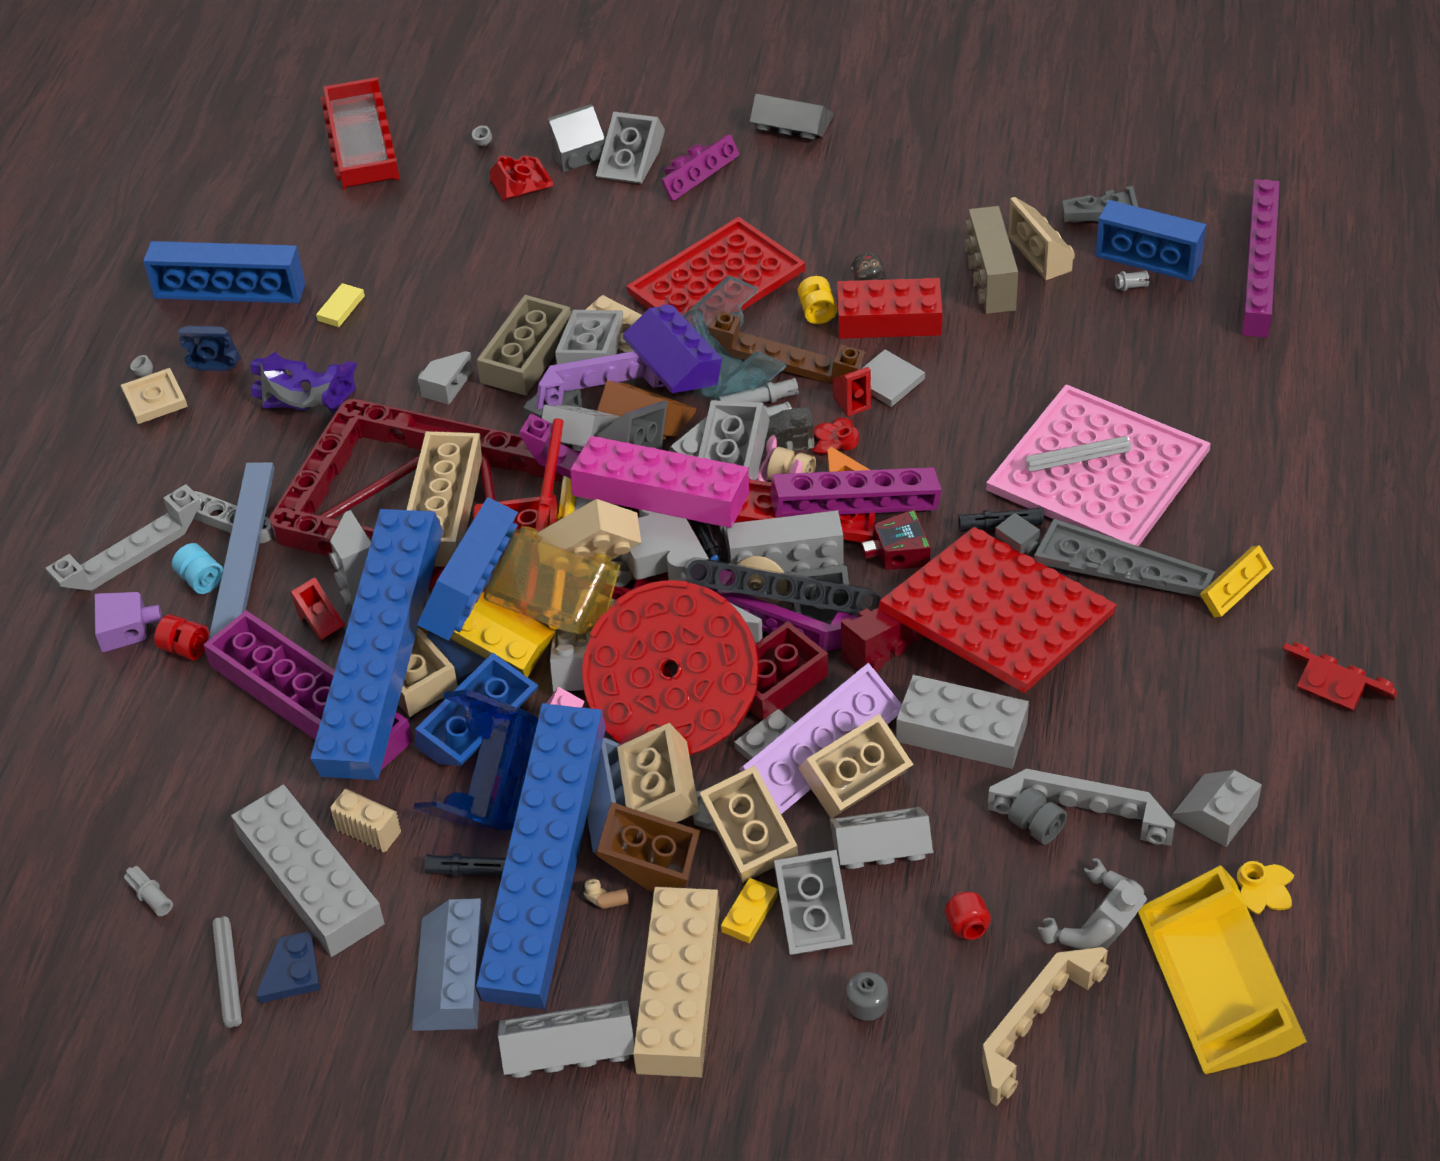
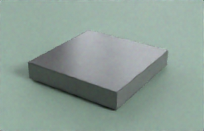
[863,350,925,407]

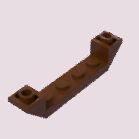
[708,310,866,384]

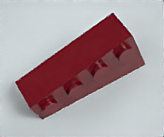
[841,602,924,672]

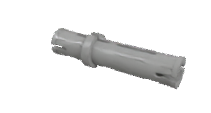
[718,378,799,403]

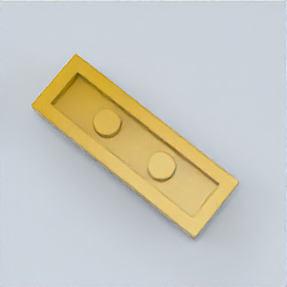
[1200,545,1273,618]

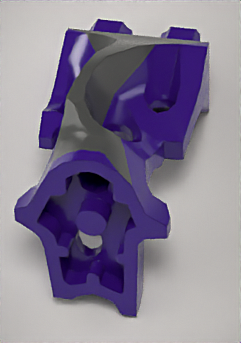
[251,352,357,413]

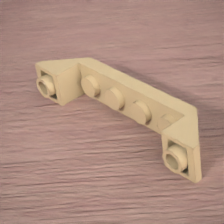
[982,947,1109,1106]

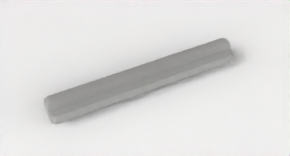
[1025,436,1131,472]
[212,916,242,1028]

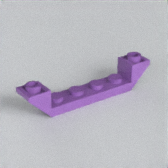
[536,351,665,409]

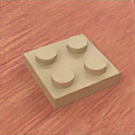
[121,368,188,424]

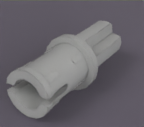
[124,866,173,916]

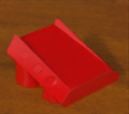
[489,156,553,202]

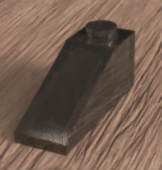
[762,407,814,455]

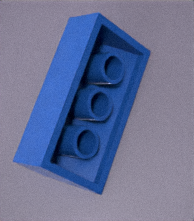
[415,653,538,766]

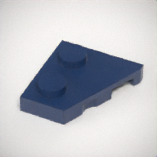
[257,931,321,1003]

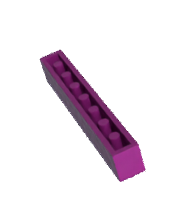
[1242,179,1280,338]

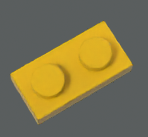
[721,878,778,944]

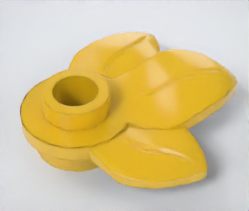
[1237,861,1294,915]

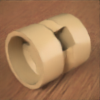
[767,447,816,481]

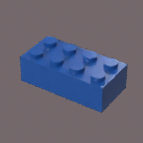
[1095,200,1206,282]

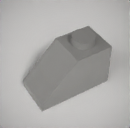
[418,351,473,405]

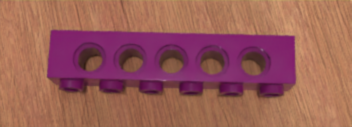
[770,467,941,517]

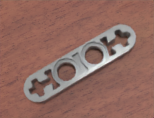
[193,491,274,543]

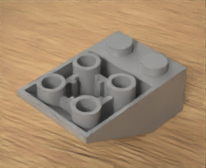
[550,623,595,692]

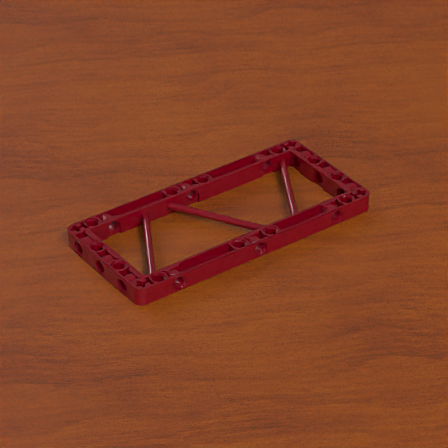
[269,399,697,615]

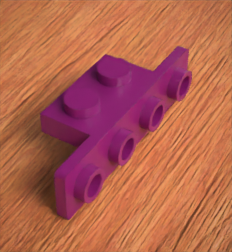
[661,134,739,200]

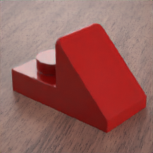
[290,577,345,641]

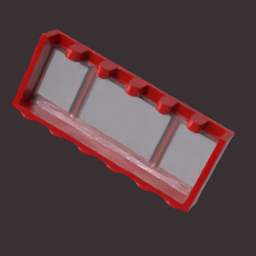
[321,77,400,190]

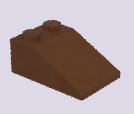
[596,802,700,892]

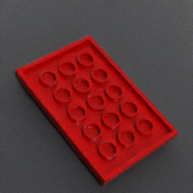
[626,217,806,336]

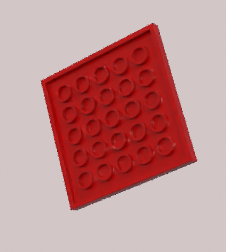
[878,527,1117,693]

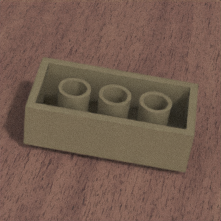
[964,206,1018,314]
[477,295,571,396]

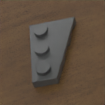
[1062,186,1138,223]

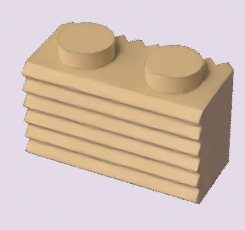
[331,789,401,852]

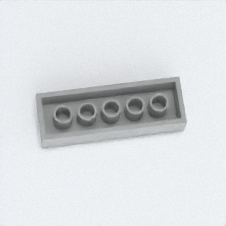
[231,785,385,957]

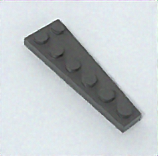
[1034,519,1215,597]

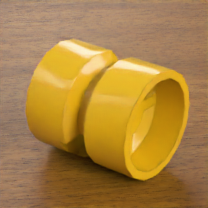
[798,276,837,324]

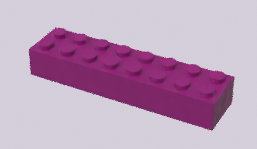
[204,610,413,770]

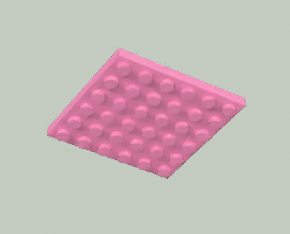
[986,384,1210,546]

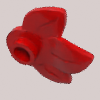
[811,418,860,454]

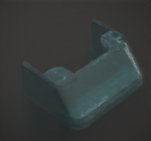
[683,275,787,399]

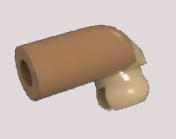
[584,879,629,909]

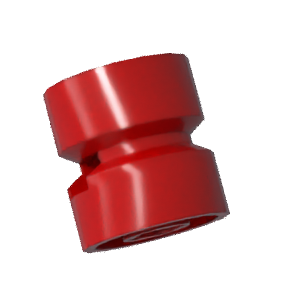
[154,614,209,660]

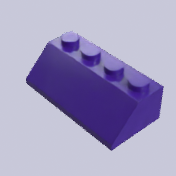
[623,304,722,393]

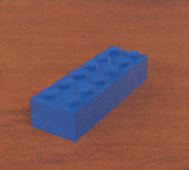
[143,241,305,303]
[417,497,518,641]

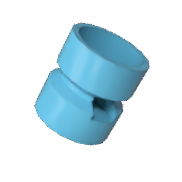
[172,543,223,594]

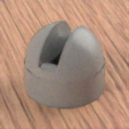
[472,126,492,147]
[130,355,153,378]

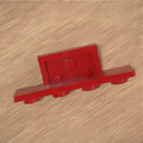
[1282,642,1398,712]

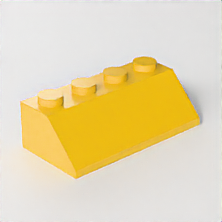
[450,592,555,678]

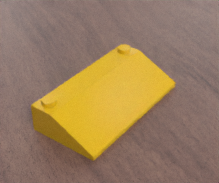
[1138,865,1307,1074]

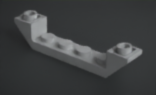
[45,484,202,591]
[988,769,1175,846]

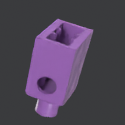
[95,592,162,652]

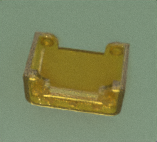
[483,526,620,634]

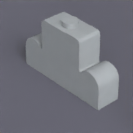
[619,509,709,583]

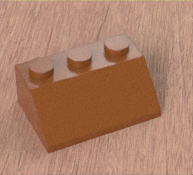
[598,380,697,440]

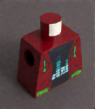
[861,510,931,570]

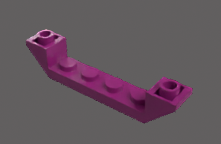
[519,414,639,510]
[707,570,859,652]

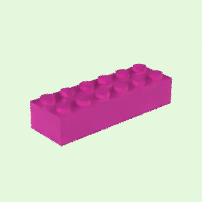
[570,436,749,528]

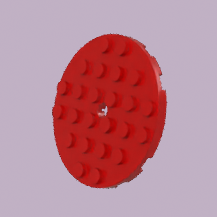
[582,580,759,756]

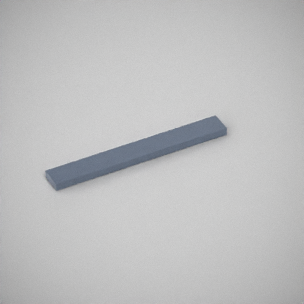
[208,462,275,640]

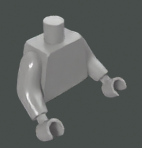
[1038,858,1147,950]

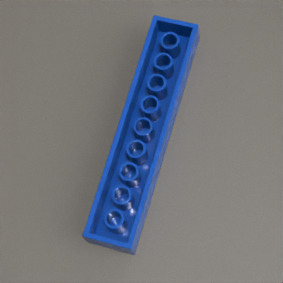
[310,509,443,780]
[476,703,606,1009]

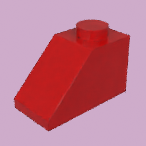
[833,367,871,417]

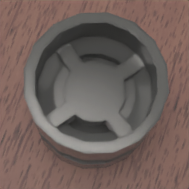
[1008,788,1067,845]

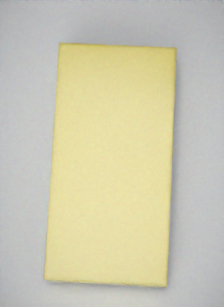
[316,283,365,327]

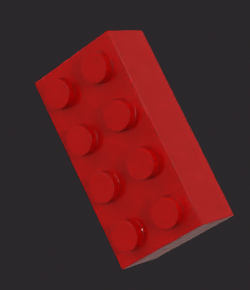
[837,278,942,339]

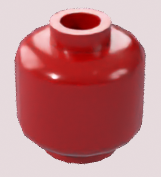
[944,892,991,940]

